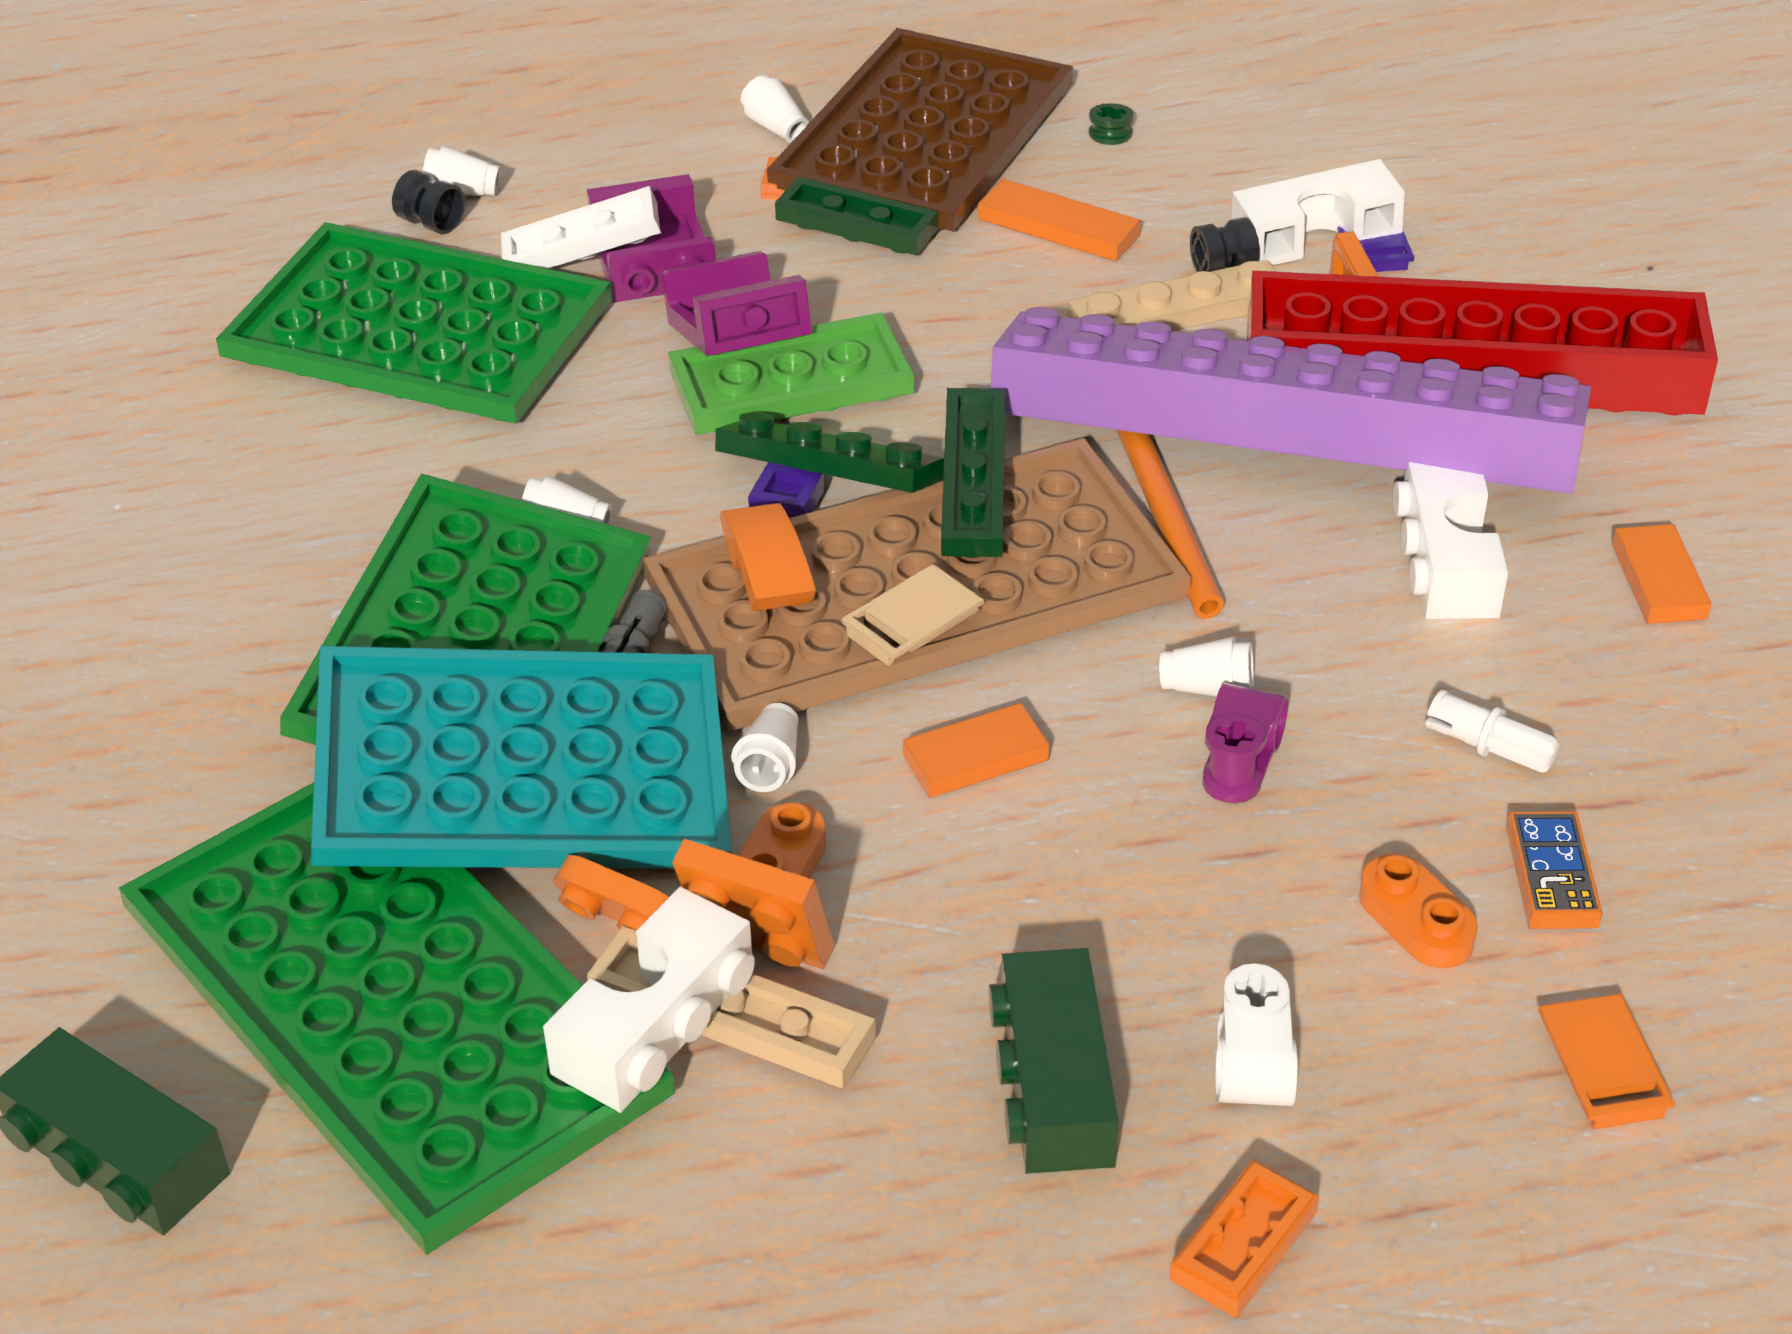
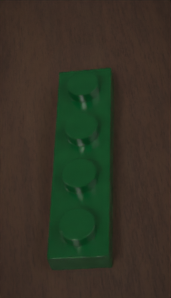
[941,388,1005,558]
[715,412,944,493]

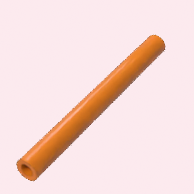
[1116,430,1224,619]

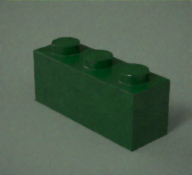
[989,948,1119,1174]
[0,1027,230,1236]

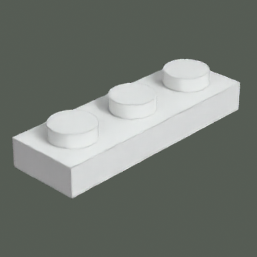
[501,186,661,269]

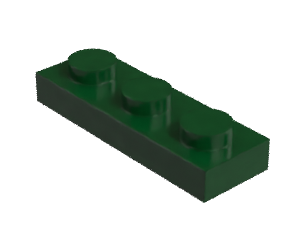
[775,176,939,256]

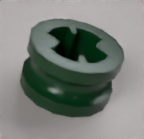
[1088,103,1134,145]

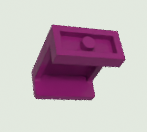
[586,174,716,303]
[661,251,812,356]

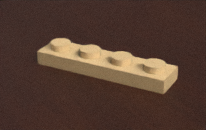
[1068,260,1277,331]
[587,926,876,1089]

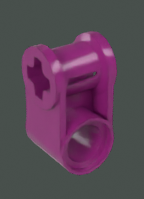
[1202,683,1289,803]

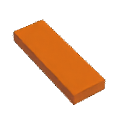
[978,179,1141,261]

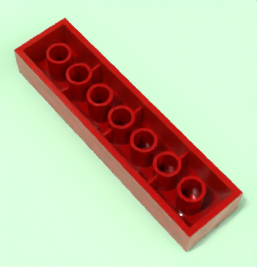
[1247,270,1718,416]

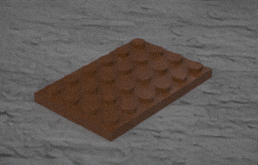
[767,28,1073,232]

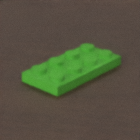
[668,312,914,435]

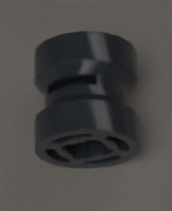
[392,169,465,235]
[1190,217,1259,272]

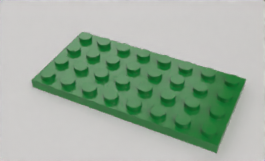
[119,782,675,1255]

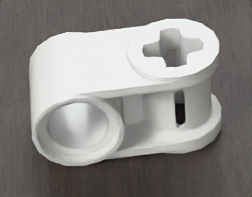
[1215,963,1298,1106]

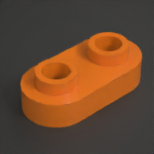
[738,802,826,878]
[1359,854,1478,968]
[553,855,669,931]

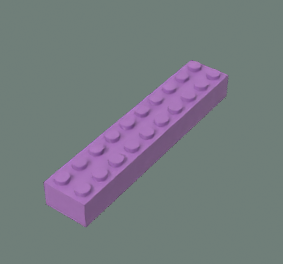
[990,307,1591,494]

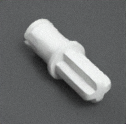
[1425,690,1559,773]

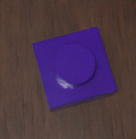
[748,462,824,518]

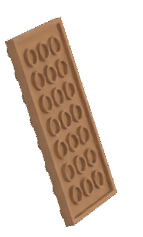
[643,438,1191,732]

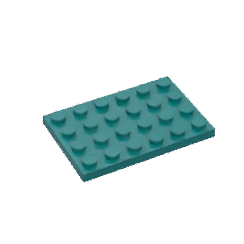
[311,646,732,869]

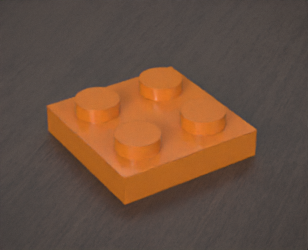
[672,839,835,969]

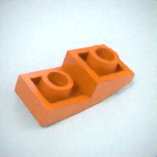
[720,503,816,611]

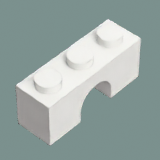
[1232,159,1405,266]
[1393,462,1508,619]
[543,887,755,1113]

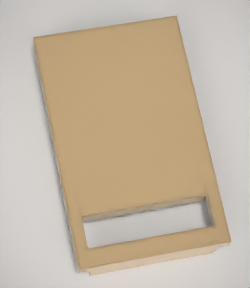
[842,564,984,667]

